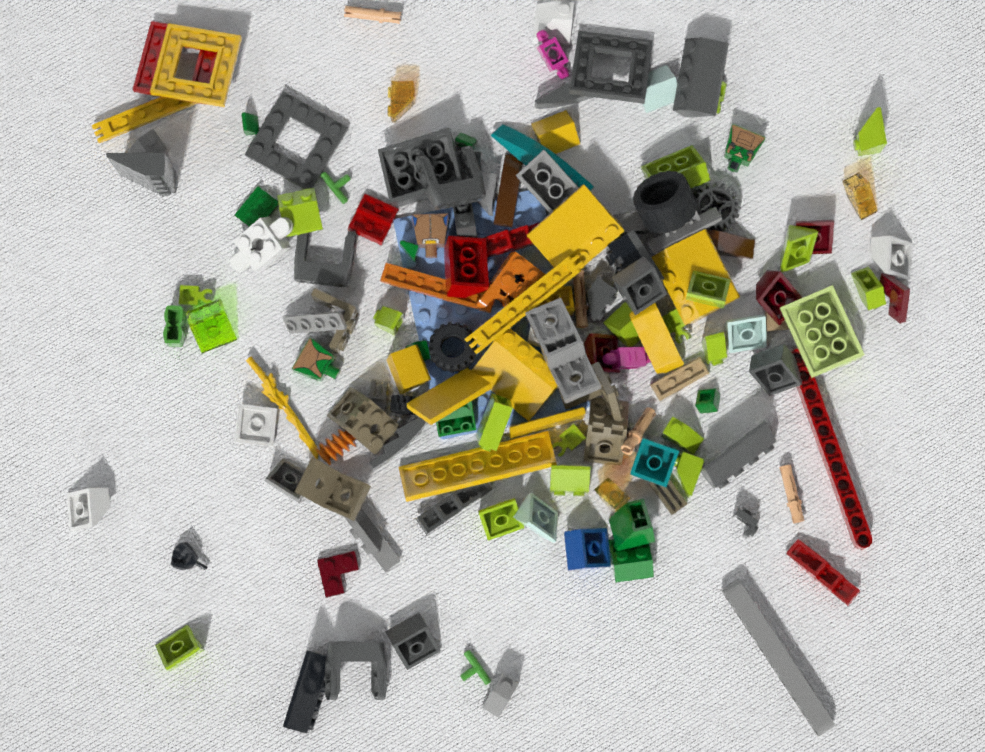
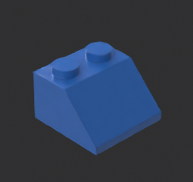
[564,528,611,571]

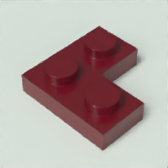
[880,273,910,324]
[317,551,359,598]

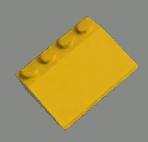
[527,184,625,269]
[651,229,740,325]
[472,328,558,422]

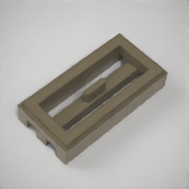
[649,479,687,516]

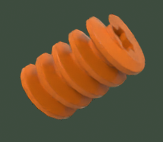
[314,429,357,465]

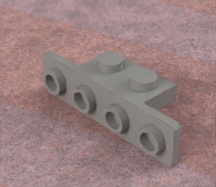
[648,207,722,254]
[282,311,347,334]
[344,508,400,572]

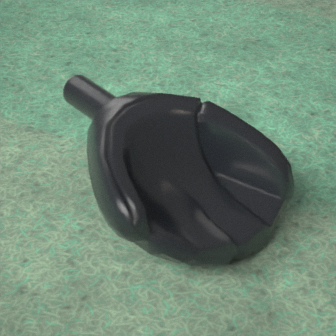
[171,542,208,571]

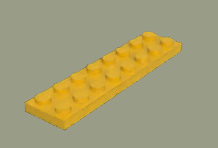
[398,431,557,502]

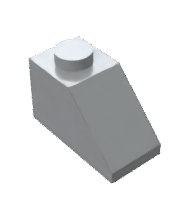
[127,129,167,153]
[477,172,498,216]
[482,674,519,718]

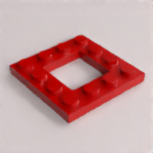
[133,21,217,105]

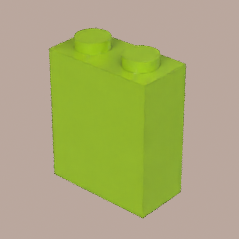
[476,393,513,451]

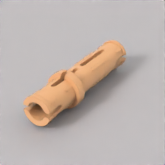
[344,5,401,24]
[573,270,589,328]
[621,407,656,455]
[779,464,805,524]

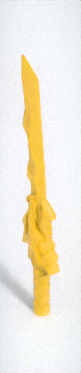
[246,356,319,460]

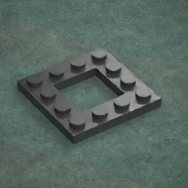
[569,31,653,104]
[245,91,348,189]

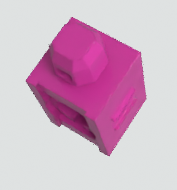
[536,29,569,79]
[603,347,651,370]

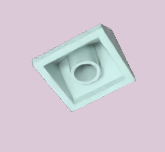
[642,65,677,113]
[724,314,767,353]
[513,493,558,543]

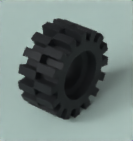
[390,395,417,416]

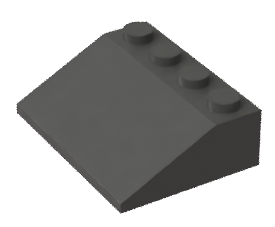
[378,127,466,208]
[106,153,176,196]

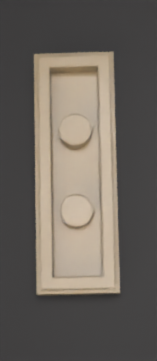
[650,357,709,402]

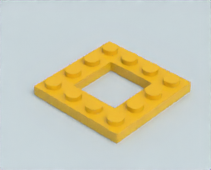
[150,23,242,107]

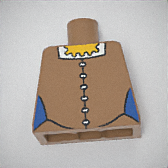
[412,214,449,258]

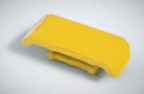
[629,302,684,374]

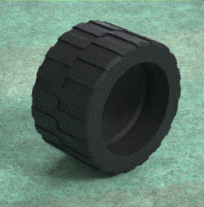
[633,171,697,234]

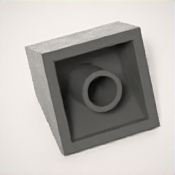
[611,256,667,315]
[749,344,802,396]
[385,613,441,670]

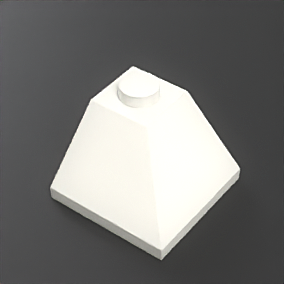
[533,0,574,45]
[870,235,912,280]
[67,488,110,532]

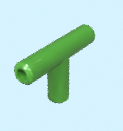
[320,172,351,204]
[460,650,491,685]

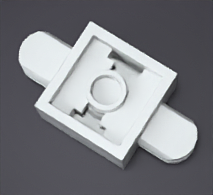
[230,217,293,271]

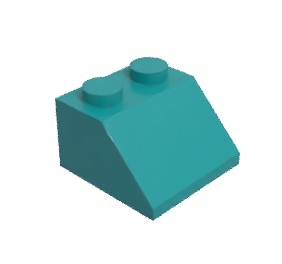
[630,438,679,487]

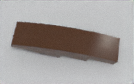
[493,154,523,228]

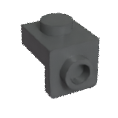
[733,508,759,538]

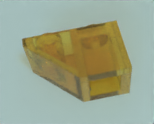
[388,81,415,123]
[842,172,878,220]
[594,477,631,512]

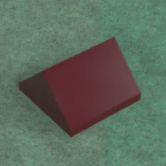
[793,220,834,254]

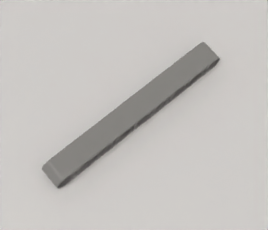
[721,579,835,736]

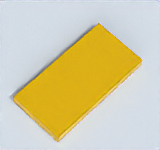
[407,368,492,425]
[509,407,586,439]

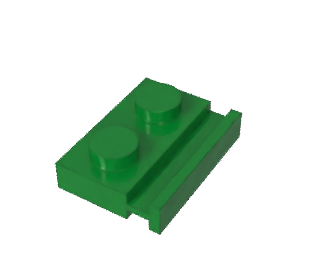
[234,186,279,227]

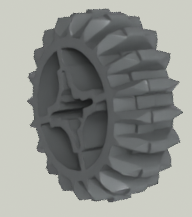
[694,182,741,232]

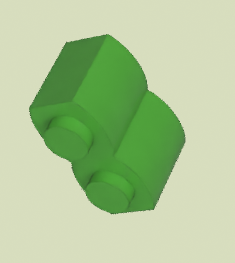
[163,305,186,347]

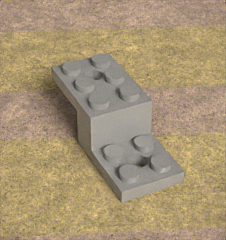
[525,298,601,403]

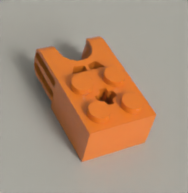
[475,251,546,308]

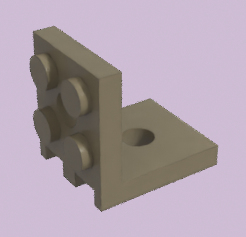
[311,288,358,355]
[559,362,622,421]
[327,387,400,456]
[583,397,629,466]
[295,457,371,521]

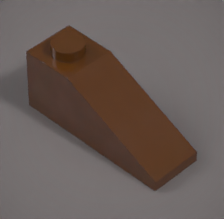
[706,229,755,259]

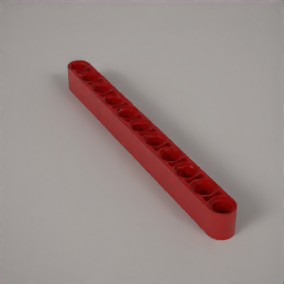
[792,349,873,550]

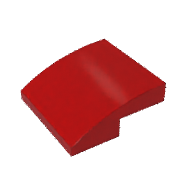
[348,194,399,246]

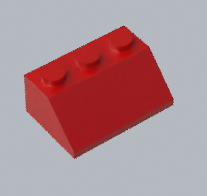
[444,236,489,298]

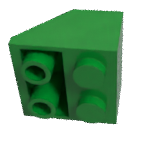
[436,401,476,437]
[609,498,655,551]
[609,539,654,583]

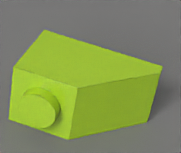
[851,266,886,311]
[373,306,404,336]
[701,332,727,366]
[661,416,704,455]
[674,452,705,498]

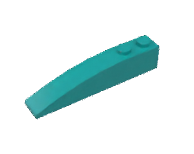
[491,124,594,191]

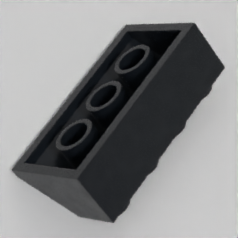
[283,650,326,734]

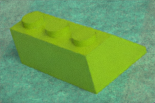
[641,145,710,188]

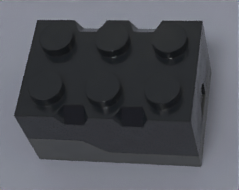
[605,230,664,283]

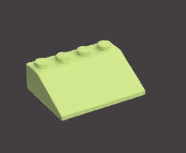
[780,285,865,378]

